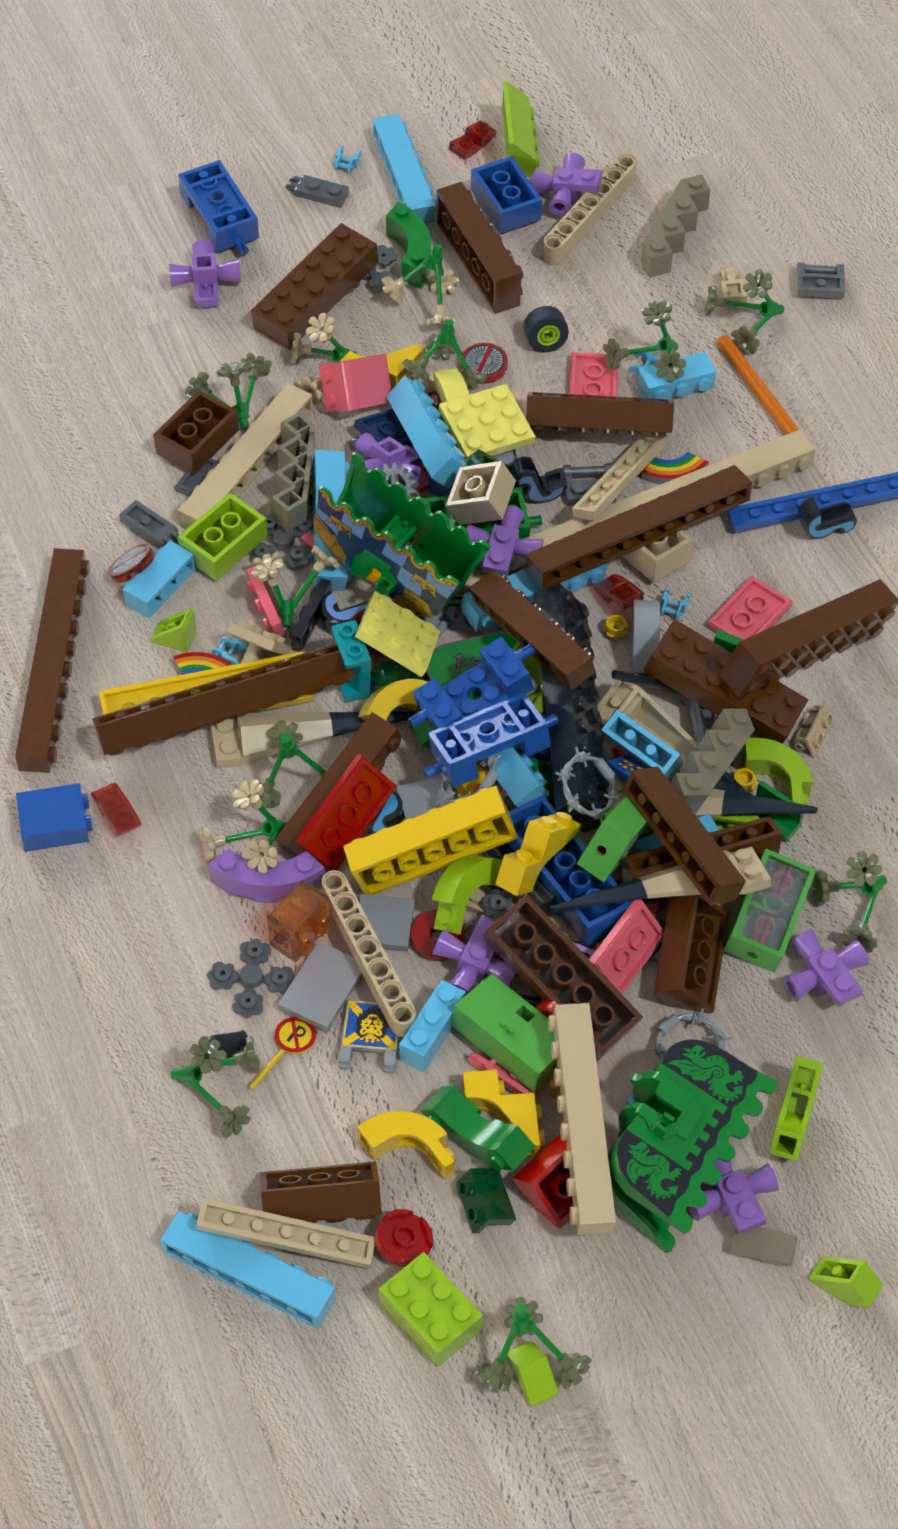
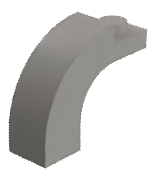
[631,600,660,673]

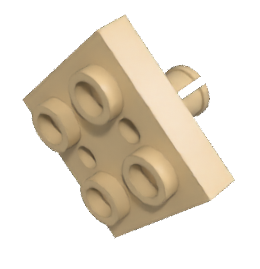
[227,620,292,663]

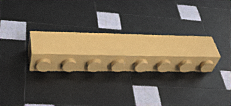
[178,383,313,529]
[548,1003,616,1235]

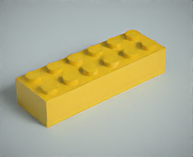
[343,786,518,895]

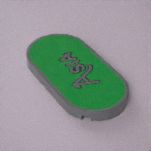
[426,631,518,687]

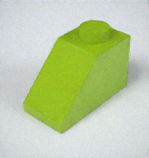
[808,1256,884,1308]

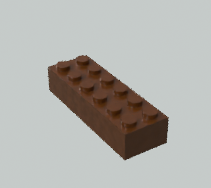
[436,181,523,314]
[251,223,379,350]
[526,392,674,437]
[643,619,809,744]
[483,894,643,1061]

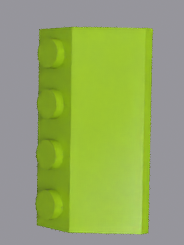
[502,81,540,177]

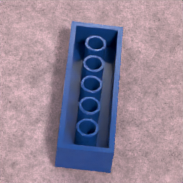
[506,795,632,947]

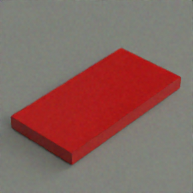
[295,754,397,871]

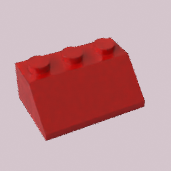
[512,1134,574,1228]

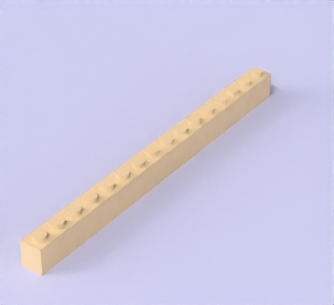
[458,429,816,597]

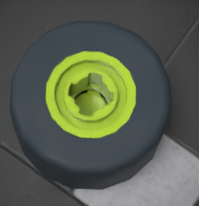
[523,306,569,352]

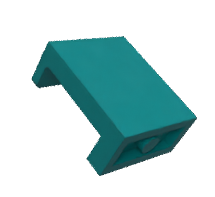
[331,620,371,703]

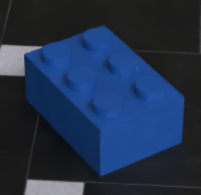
[471,156,542,233]

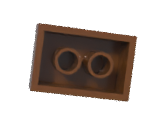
[153,390,239,475]

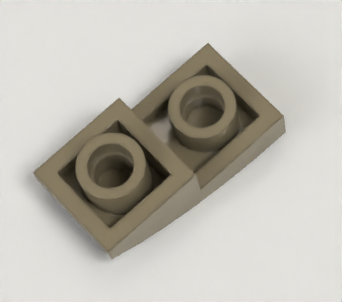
[729,1226,798,1266]

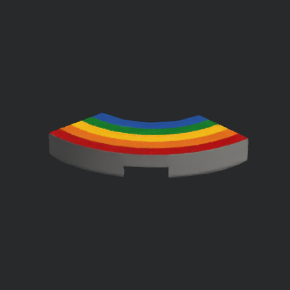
[642,452,709,484]
[173,652,232,675]

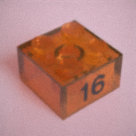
[267,879,330,963]

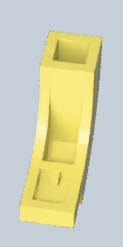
[428,368,469,433]

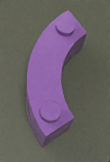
[209,848,325,903]

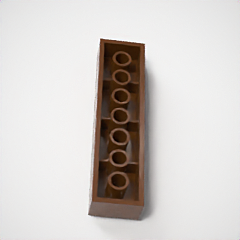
[719,579,898,697]

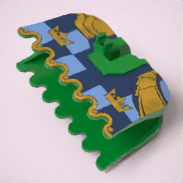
[314,452,491,618]

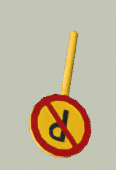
[249,1017,316,1090]

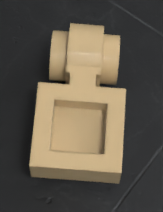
[720,266,747,303]

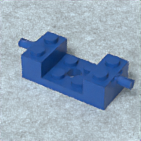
[178,160,259,255]
[408,637,535,730]
[423,692,558,788]

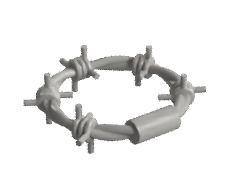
[555,747,623,824]
[435,755,501,804]
[648,1008,732,1059]

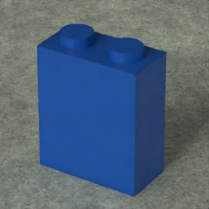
[16,783,93,852]

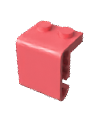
[318,354,392,412]

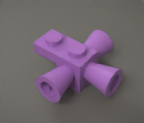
[531,153,602,216]
[169,240,241,308]
[354,433,422,486]
[467,506,544,576]
[432,914,516,995]
[783,930,869,1007]
[689,1160,779,1234]

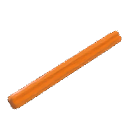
[717,334,799,435]

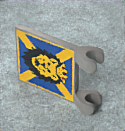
[339,999,402,1073]

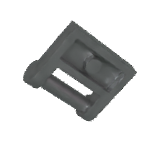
[796,262,845,298]
[563,463,616,506]

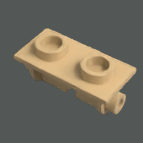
[793,701,833,758]

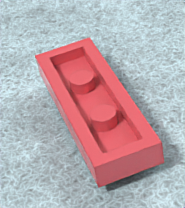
[246,566,286,637]

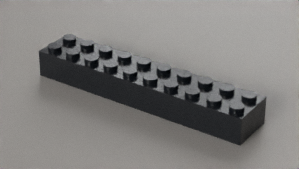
[534,583,612,833]

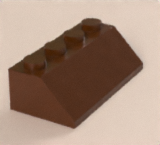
[653,895,729,1014]
[260,1161,382,1223]

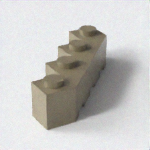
[641,174,711,278]
[271,411,315,532]
[670,709,755,814]

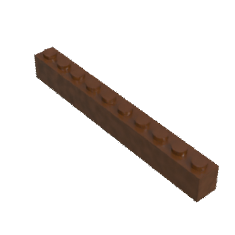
[525,465,752,591]
[15,548,90,773]
[92,644,355,756]

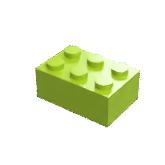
[178,493,268,581]
[378,1252,483,1367]

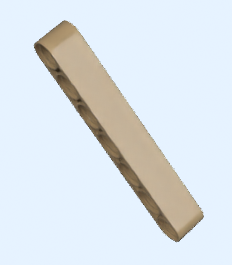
[543,153,637,265]
[322,870,416,1038]

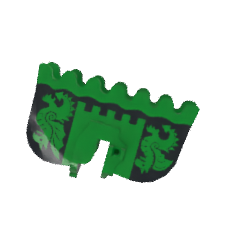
[608,1039,778,1253]

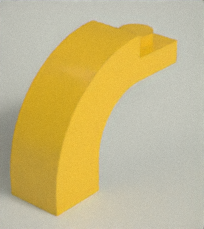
[358,679,428,720]
[357,1111,456,1179]

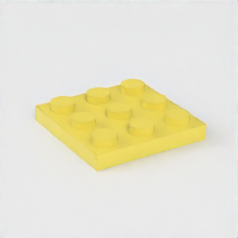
[439,384,536,459]
[355,591,440,677]

